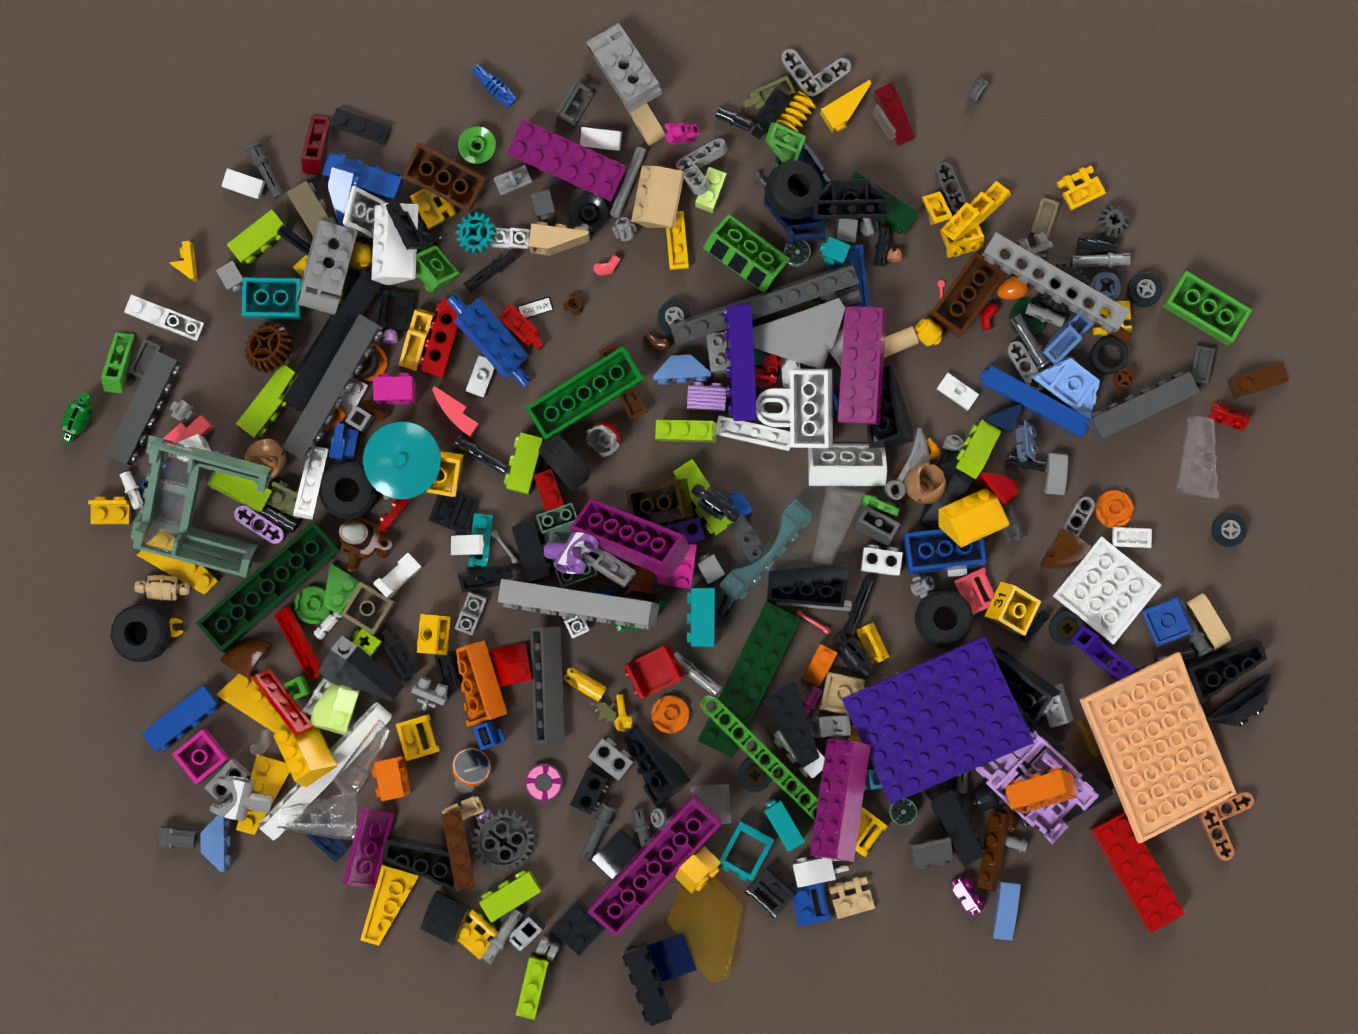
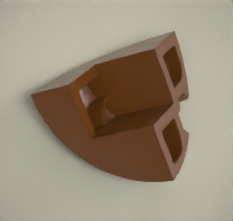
[1040,529,1092,569]
[220,639,273,678]

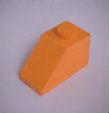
[802,644,837,687]

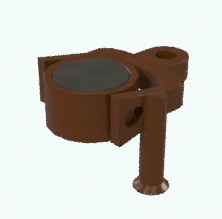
[338,517,392,572]

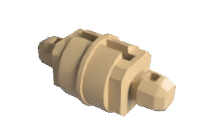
[134,575,190,601]

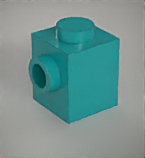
[819,237,851,266]

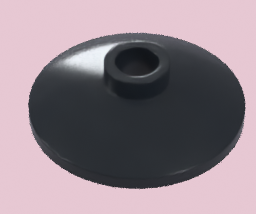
[570,194,608,232]

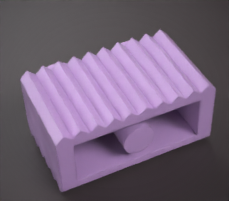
[687,382,727,412]

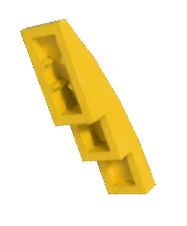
[941,181,1011,242]

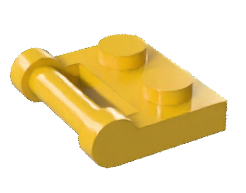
[396,714,440,761]
[856,807,888,858]

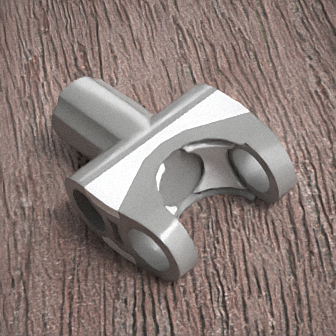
[209,776,272,821]

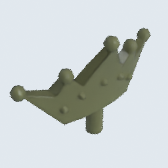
[592,702,616,727]

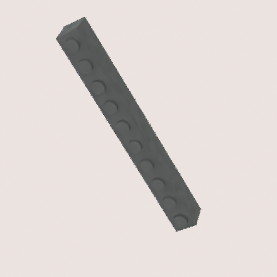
[669,263,859,345]

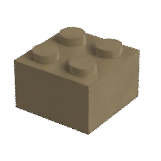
[341,582,396,635]

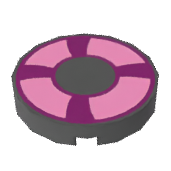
[524,763,563,802]

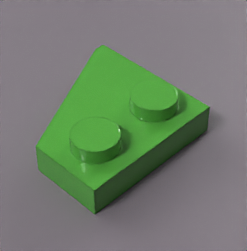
[765,122,806,163]
[860,494,900,517]
[324,563,360,616]

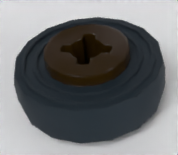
[1049,611,1083,646]
[737,758,771,792]

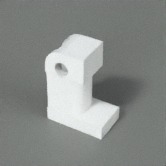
[373,553,422,598]

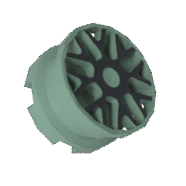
[784,241,811,267]
[889,798,917,826]

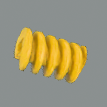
[776,91,816,133]

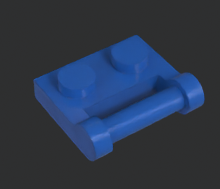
[790,882,832,926]

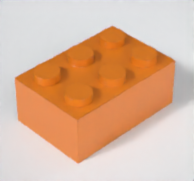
[372,755,411,801]
[1005,768,1078,813]

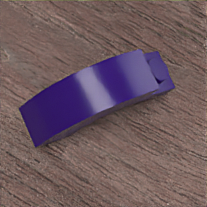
[1071,626,1138,681]

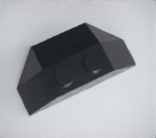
[813,179,890,219]
[1205,674,1272,727]

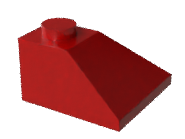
[976,472,1019,506]
[488,643,532,687]

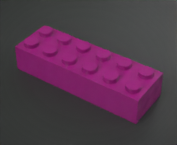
[507,119,628,203]
[838,306,887,425]
[570,498,690,579]
[810,739,871,862]

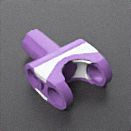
[544,532,600,574]

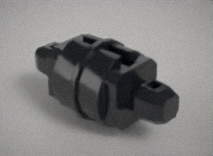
[691,484,740,522]
[834,631,875,678]

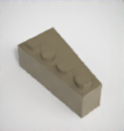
[286,181,338,250]

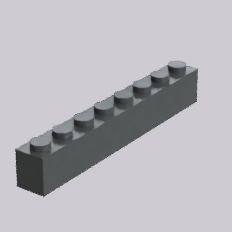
[282,314,383,461]

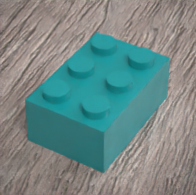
[242,278,303,320]
[687,588,715,647]

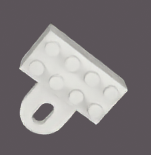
[756,369,833,448]

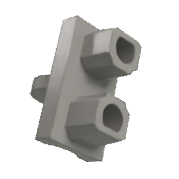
[493,165,532,196]
[1016,232,1053,259]
[411,676,448,711]

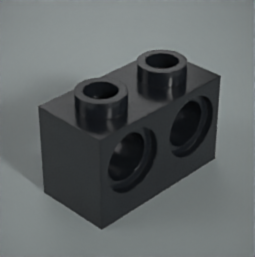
[570,769,609,815]

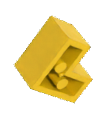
[675,846,721,894]

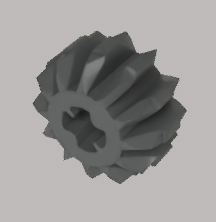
[1097,205,1130,238]

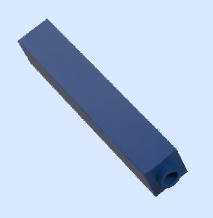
[979,366,1089,439]

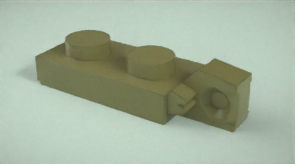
[743,75,796,111]

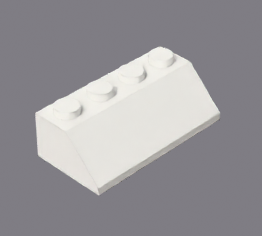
[371,203,419,285]
[808,444,887,486]

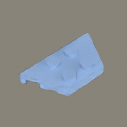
[1032,357,1100,419]

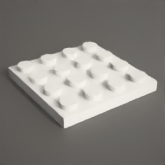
[1053,536,1161,645]

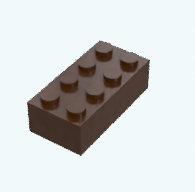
[928,252,1006,338]

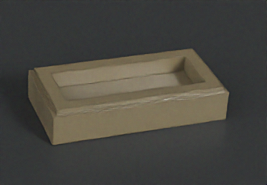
[1029,197,1060,239]

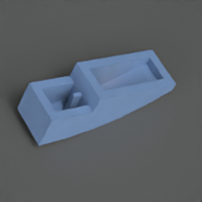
[1042,312,1094,365]
[992,881,1021,940]

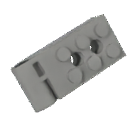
[586,23,662,113]
[297,220,357,315]

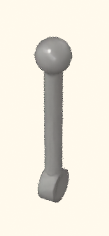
[491,530,519,564]

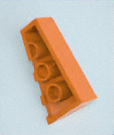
[456,640,507,727]

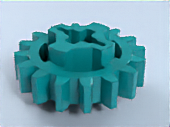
[455,212,497,255]

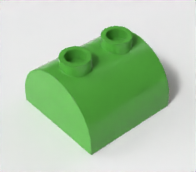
[415,245,460,294]

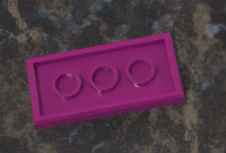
[342,807,395,888]

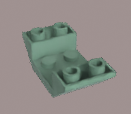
[536,503,598,588]

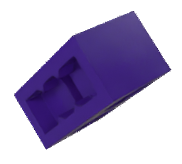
[664,516,705,544]

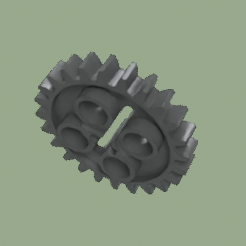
[471,808,534,872]

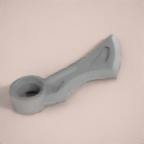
[884,428,930,500]

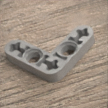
[781,49,851,98]
[676,138,728,195]
[1007,341,1077,391]

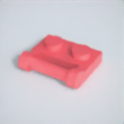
[953,567,995,615]

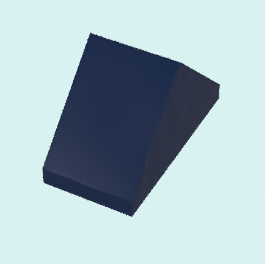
[984,403,1022,434]

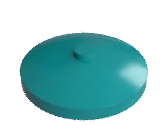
[363,422,441,500]

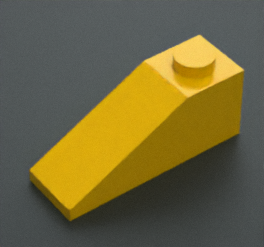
[820,80,871,132]

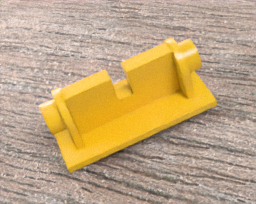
[856,622,889,665]

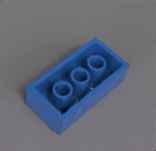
[903,529,986,575]

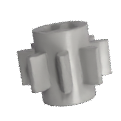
[612,217,637,241]
[169,399,195,423]
[910,573,935,599]

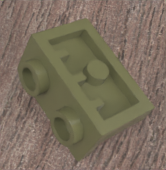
[266,480,301,519]

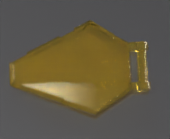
[667,874,743,983]

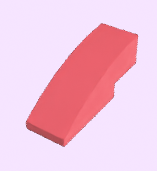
[432,386,480,438]
[163,415,214,448]

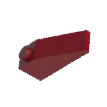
[873,82,915,146]
[301,115,331,175]

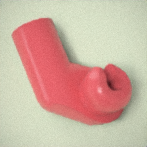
[593,255,621,276]

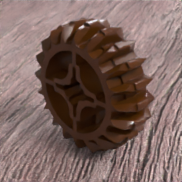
[244,322,294,373]

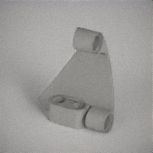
[753,298,846,369]

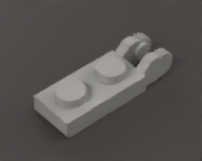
[582,548,636,588]

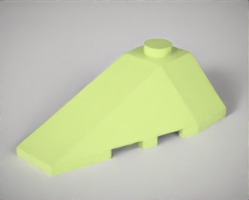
[310,683,361,736]

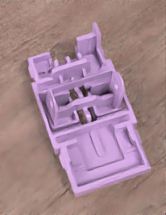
[975,728,1099,845]

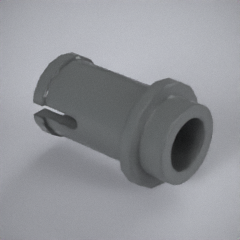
[966,77,988,103]

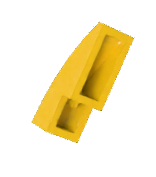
[398,308,436,371]

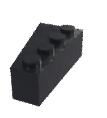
[992,646,1061,728]
[383,835,456,893]

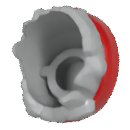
[586,422,620,457]

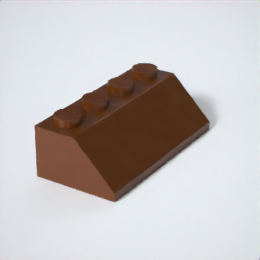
[402,142,490,212]

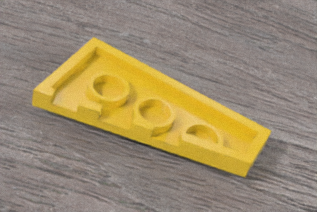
[236,755,290,835]

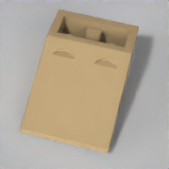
[528,221,590,256]

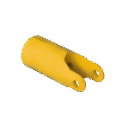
[564,668,607,702]

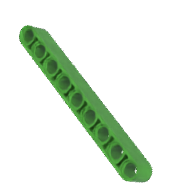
[700,695,818,820]

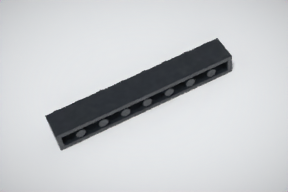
[278,270,382,411]

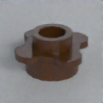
[563,293,586,316]

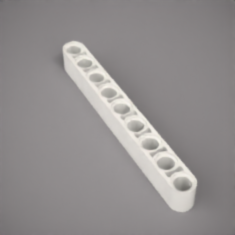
[258,702,392,840]

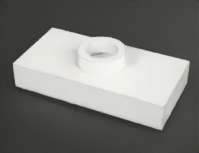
[466,355,495,398]
[937,373,979,411]
[1112,527,1152,548]

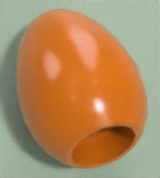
[997,276,1029,300]

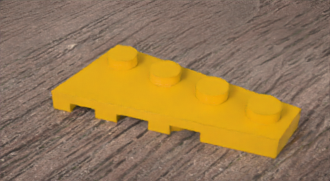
[137,529,219,595]
[216,674,287,734]
[360,865,419,946]

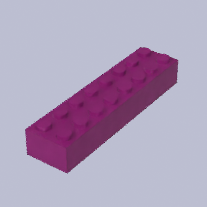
[588,793,721,938]

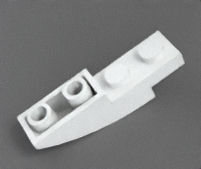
[124,295,204,341]

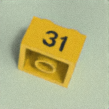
[985,582,1041,636]

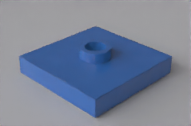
[1141,597,1193,647]

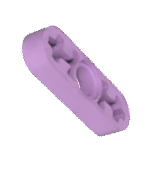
[234,506,285,544]

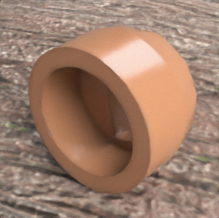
[887,248,902,262]

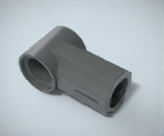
[821,286,862,307]
[157,826,198,848]

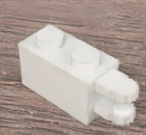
[792,856,849,888]

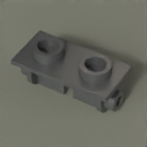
[1002,503,1026,545]

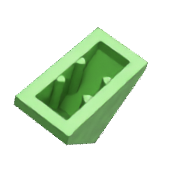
[283,676,312,701]

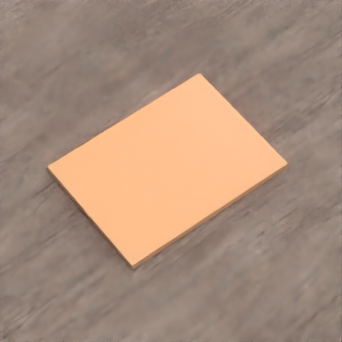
[1080,652,1237,843]

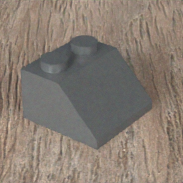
[908,835,953,870]

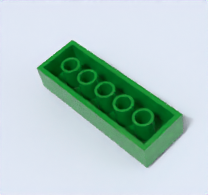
[525,346,646,440]

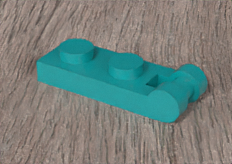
[468,513,493,568]

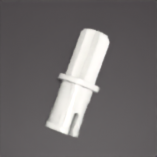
[119,471,144,509]

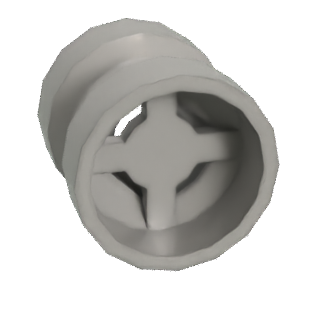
[535,936,560,961]

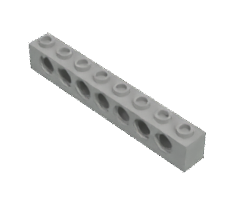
[982,232,1130,333]

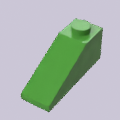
[101,332,135,394]

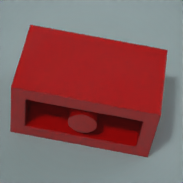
[534,469,564,511]

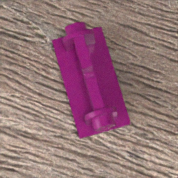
[950,873,985,916]

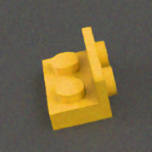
[940,225,984,258]
[88,497,131,525]

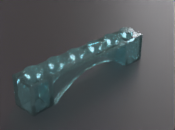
[718,499,812,602]

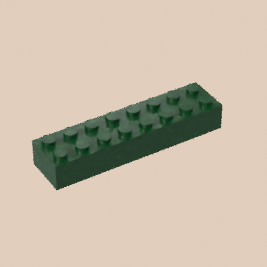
[196,521,341,652]
[697,602,801,758]

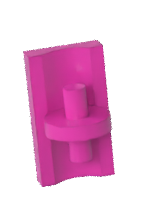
[665,123,699,145]

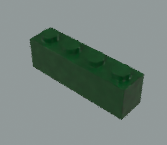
[850,171,919,235]

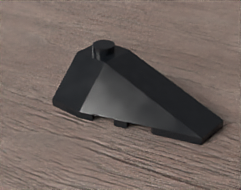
[867,365,914,448]
[919,450,974,530]
[318,636,404,701]
[623,724,690,807]

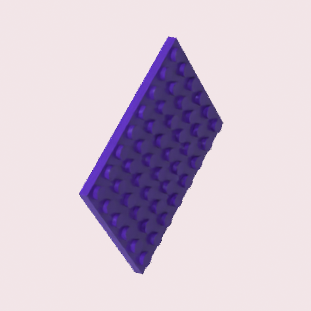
[842,635,1034,804]

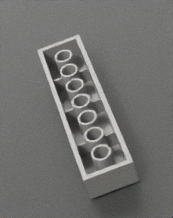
[498,579,659,630]

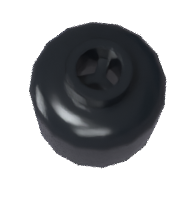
[971,784,1002,812]

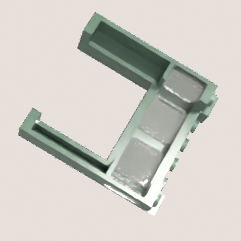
[131,435,272,578]

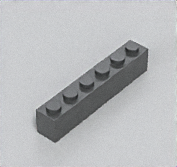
[106,351,181,465]
[1086,372,1200,442]
[530,627,565,744]

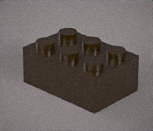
[626,478,694,524]

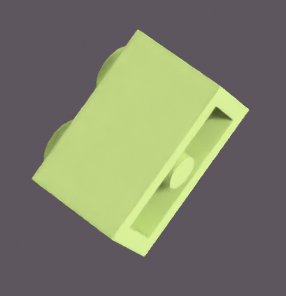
[695,167,727,213]

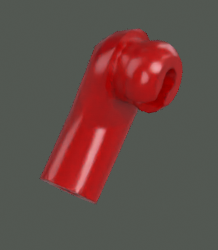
[980,303,999,331]

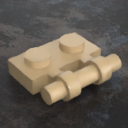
[829,877,875,919]

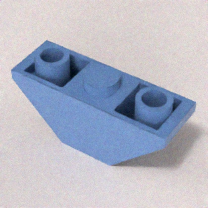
[653,354,711,385]
[200,815,231,872]

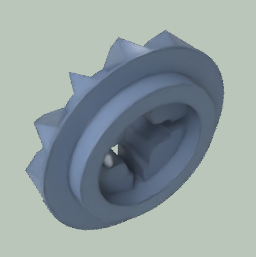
[1091,272,1121,300]

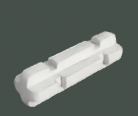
[314,611,342,639]

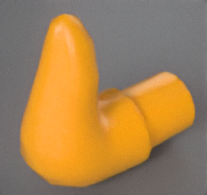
[926,438,940,461]

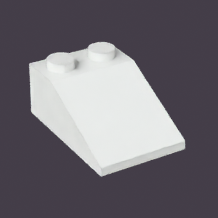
[343,186,386,239]

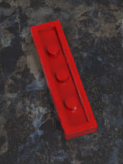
[274,606,321,683]
[252,669,313,737]

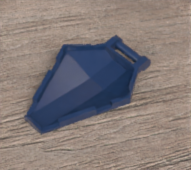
[763,141,830,245]

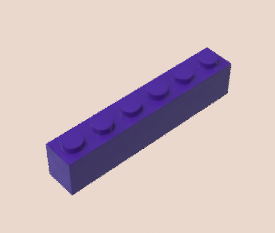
[723,303,757,421]

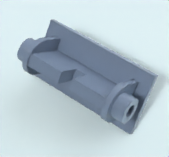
[1015,420,1038,462]

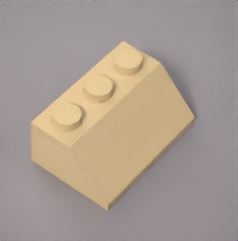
[631,166,685,228]

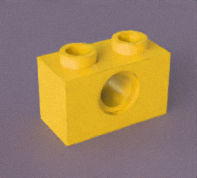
[417,614,451,655]

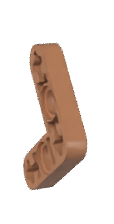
[1199,792,1254,861]

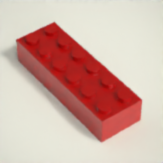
[1089,810,1185,933]

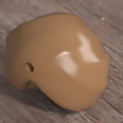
[245,439,287,479]
[905,463,946,504]

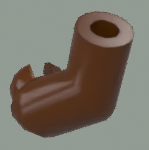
[361,400,389,421]
[1000,804,1018,834]

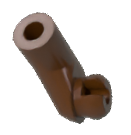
[643,332,672,351]

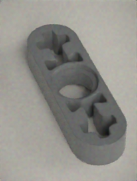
[935,162,967,215]

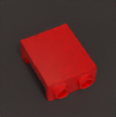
[624,644,685,700]

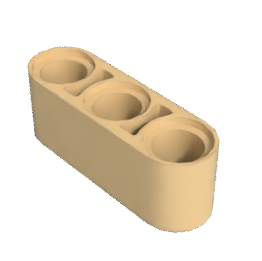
[624,103,665,146]
[1185,593,1232,651]

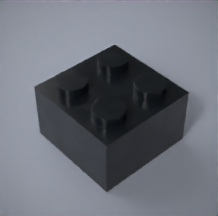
[551,898,605,956]

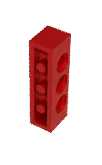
[419,298,460,379]

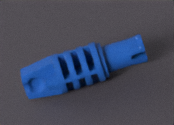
[471,64,516,108]

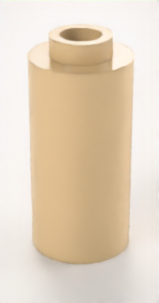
[884,326,919,358]

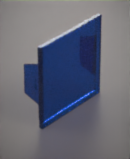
[648,933,697,982]

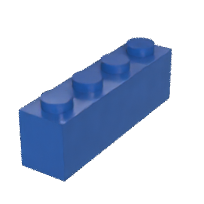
[322,152,404,201]
[141,685,221,752]

